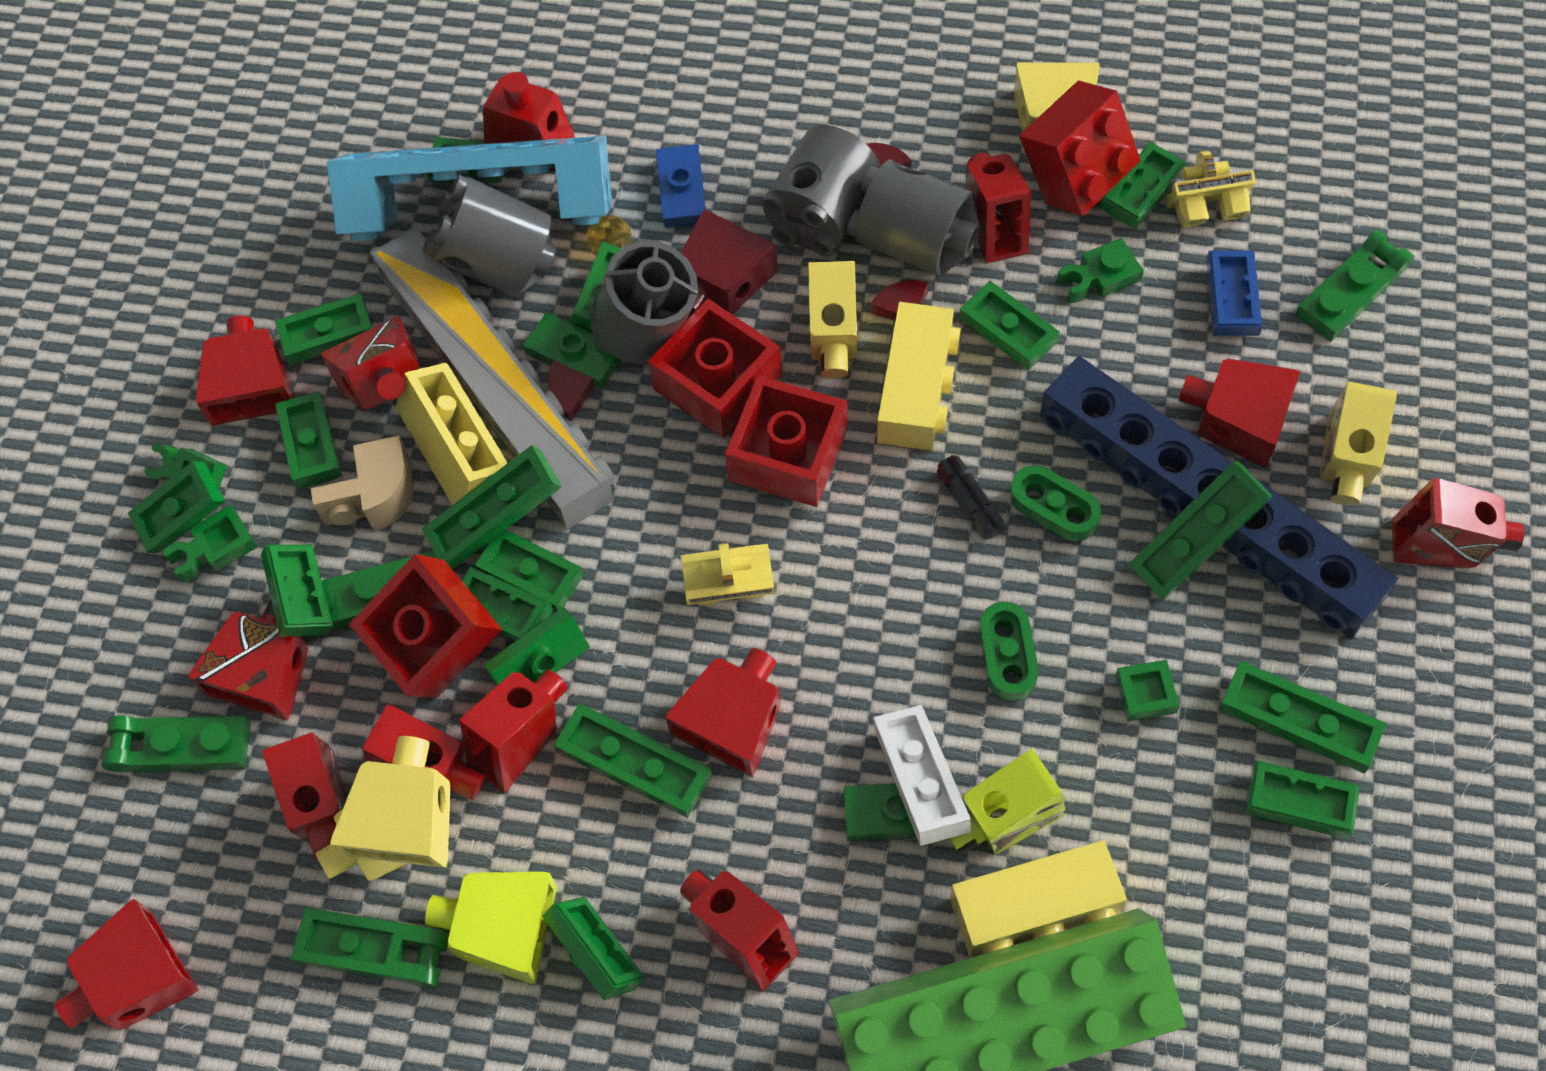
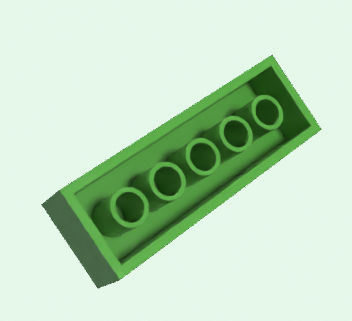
[828,908,1187,1071]

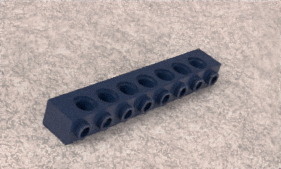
[1040,355,1399,639]

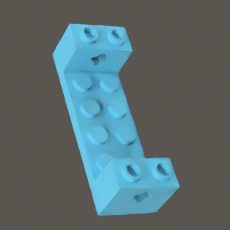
[326,135,613,241]

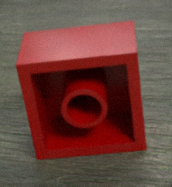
[1019,80,1141,217]
[648,299,782,439]
[725,375,848,507]
[349,554,503,698]

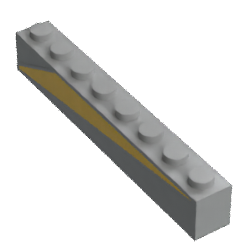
[370,226,615,530]

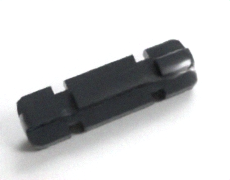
[937,455,1004,540]

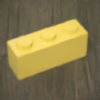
[877,302,961,451]
[395,362,507,505]
[950,840,1127,958]

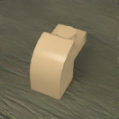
[311,435,414,532]

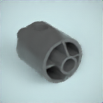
[762,125,881,257]
[847,159,980,276]
[422,175,556,296]
[590,240,698,363]

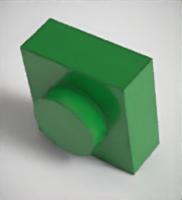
[1115,660,1180,722]

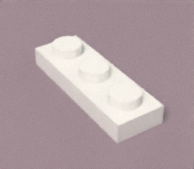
[873,705,971,846]

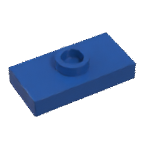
[656,144,706,228]
[1206,250,1262,336]

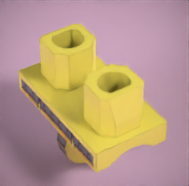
[1164,150,1256,228]
[681,543,775,606]

